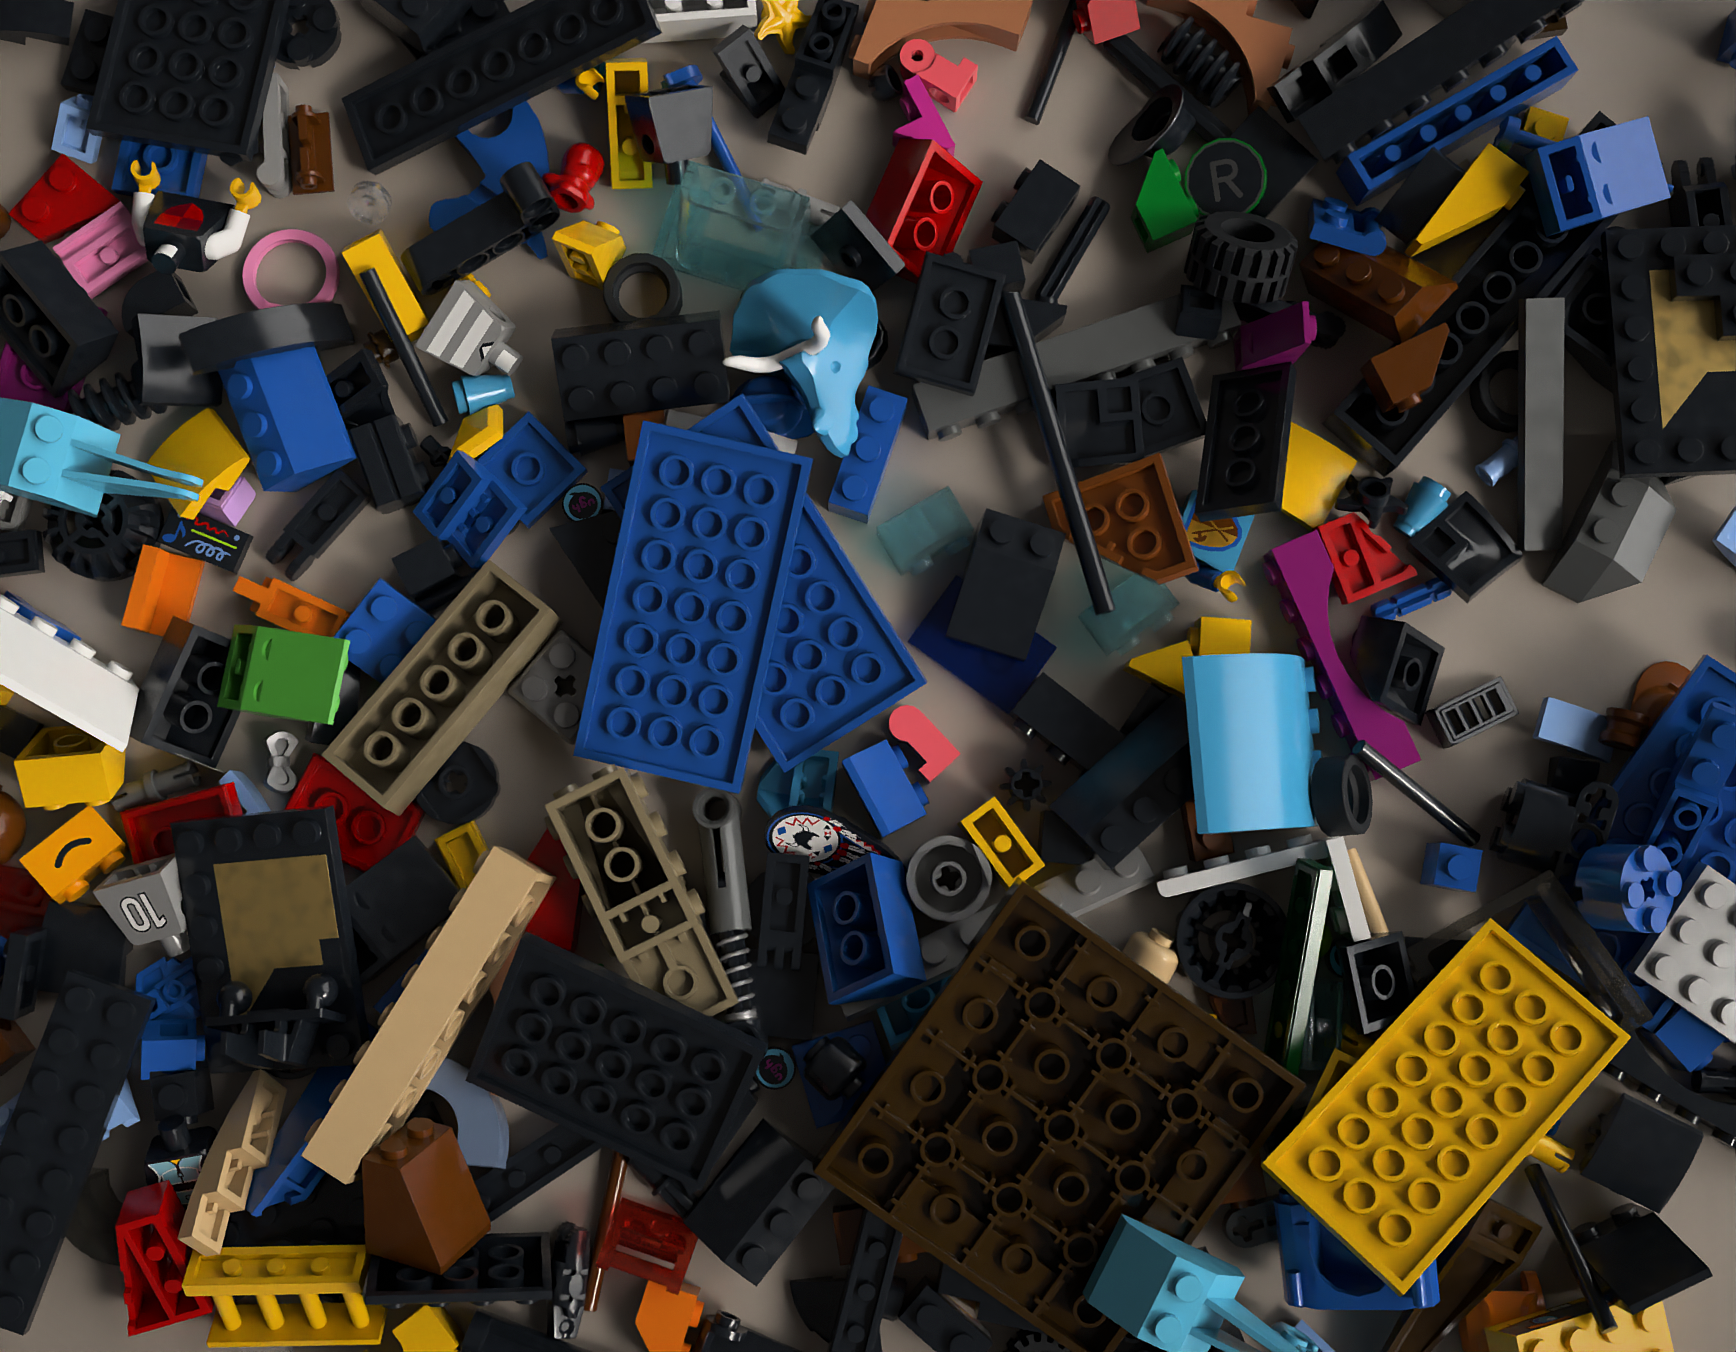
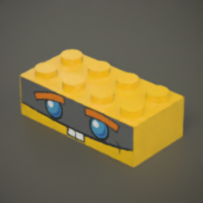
[1484,1298,1674,1352]

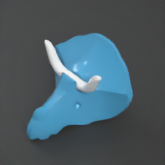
[722,269,878,458]

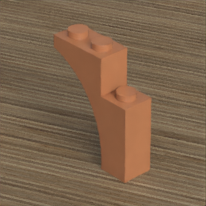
[849,0,1033,80]
[1146,0,1295,115]

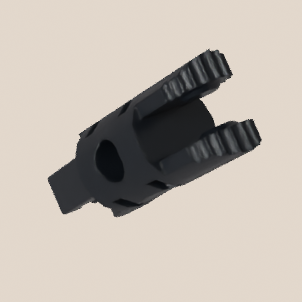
[546,1221,591,1339]

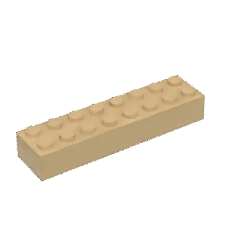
[301,846,557,1185]

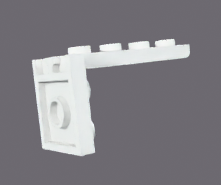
[1155,834,1371,942]

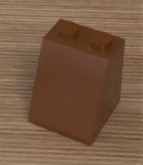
[362,1117,491,1275]

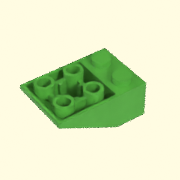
[217,624,350,725]

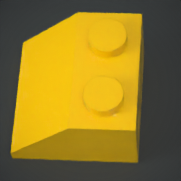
[13,725,126,810]

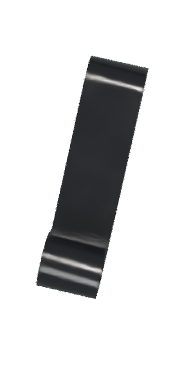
[400,162,561,296]

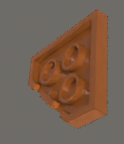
[1042,453,1199,585]

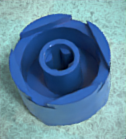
[1575,843,1682,933]

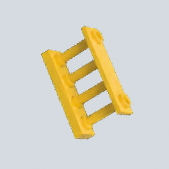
[182,1245,388,1348]

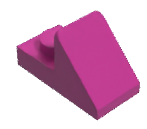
[892,75,955,157]

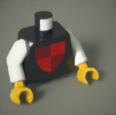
[130,160,261,275]

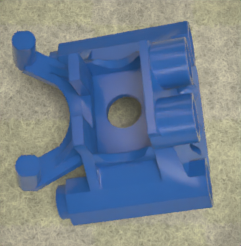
[1274,1188,1440,1310]

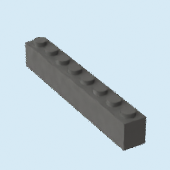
[912,294,1241,442]

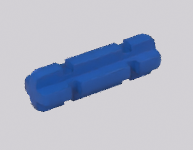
[1370,577,1452,620]

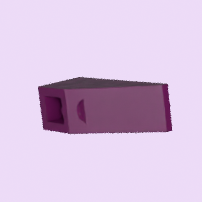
[1233,301,1317,371]

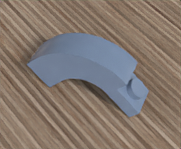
[425,1058,509,1169]

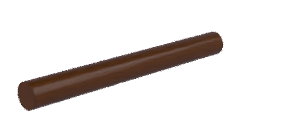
[584,1150,629,1312]

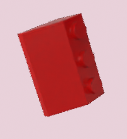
[865,138,983,284]

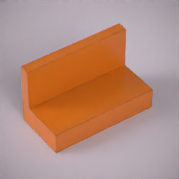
[121,544,205,637]

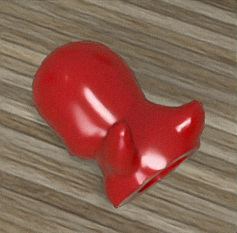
[542,142,605,213]

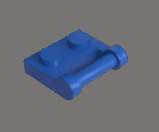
[1308,197,1387,256]

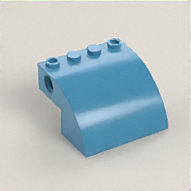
[1182,653,1323,834]

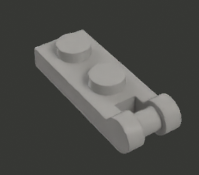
[257,73,292,199]

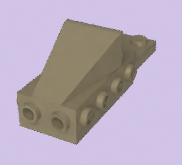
[544,764,740,1017]

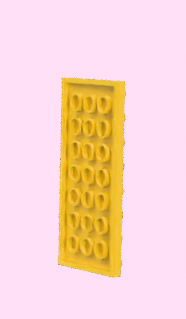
[1261,918,1631,1297]

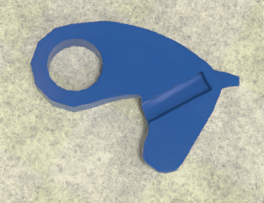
[428,101,550,260]

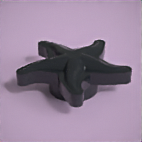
[1334,474,1409,529]

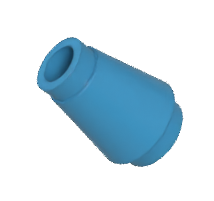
[451,374,515,415]
[1393,476,1451,539]

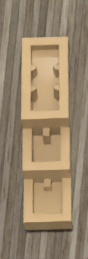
[177,1069,287,1257]

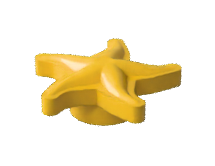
[754,0,812,55]

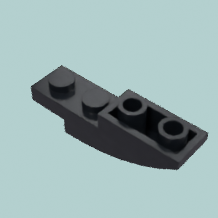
[767,0,859,155]
[1266,0,1403,124]

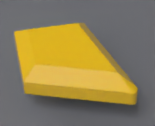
[447,404,503,463]

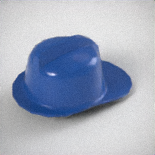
[731,375,815,439]

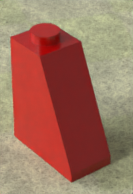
[524,828,585,953]

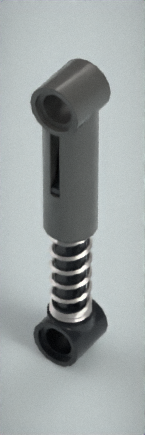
[692,787,769,1060]

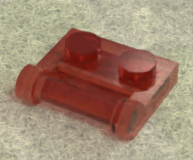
[596,1197,699,1295]

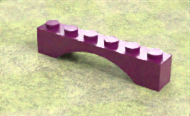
[1262,530,1421,781]

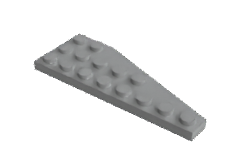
[1626,861,1736,1045]

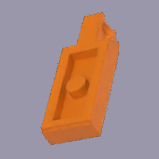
[232,576,351,637]

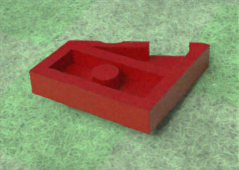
[8,154,120,244]
[1312,512,1418,605]

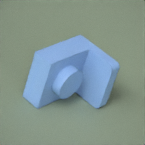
[51,94,102,164]

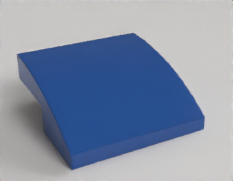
[412,450,528,569]

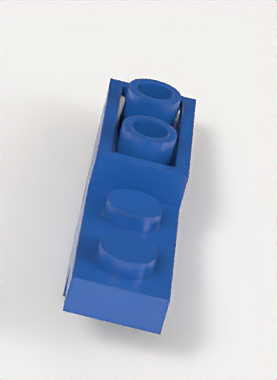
[1642,701,1736,875]

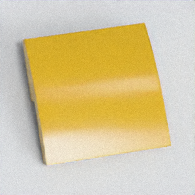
[147,408,251,520]
[1281,422,1357,532]

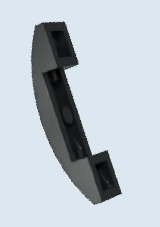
[178,303,355,376]

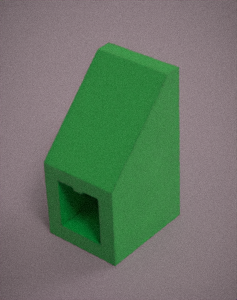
[1130,148,1199,253]

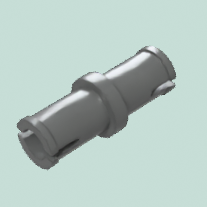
[111,760,201,813]

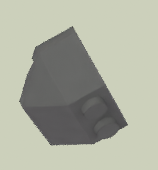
[1541,440,1677,603]

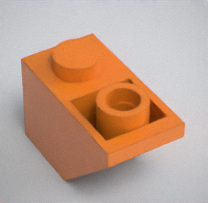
[635,1272,705,1352]

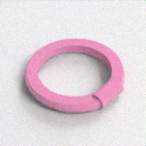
[242,229,340,310]

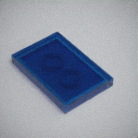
[907,575,1057,715]

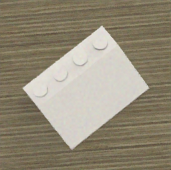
[0,594,139,752]

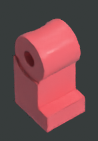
[900,39,978,113]
[888,705,961,784]

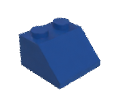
[842,739,930,839]

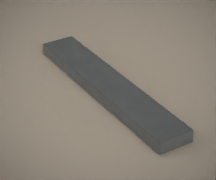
[1517,297,1565,551]

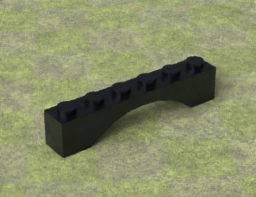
[1578,991,1736,1149]

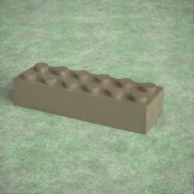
[322,559,563,816]

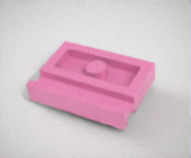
[53,201,148,299]

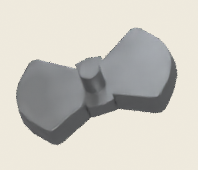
[262,730,299,794]

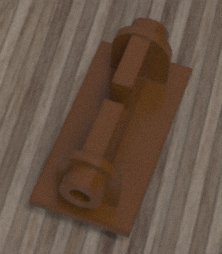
[288,105,335,195]

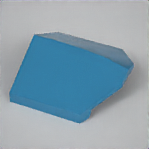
[756,750,839,818]

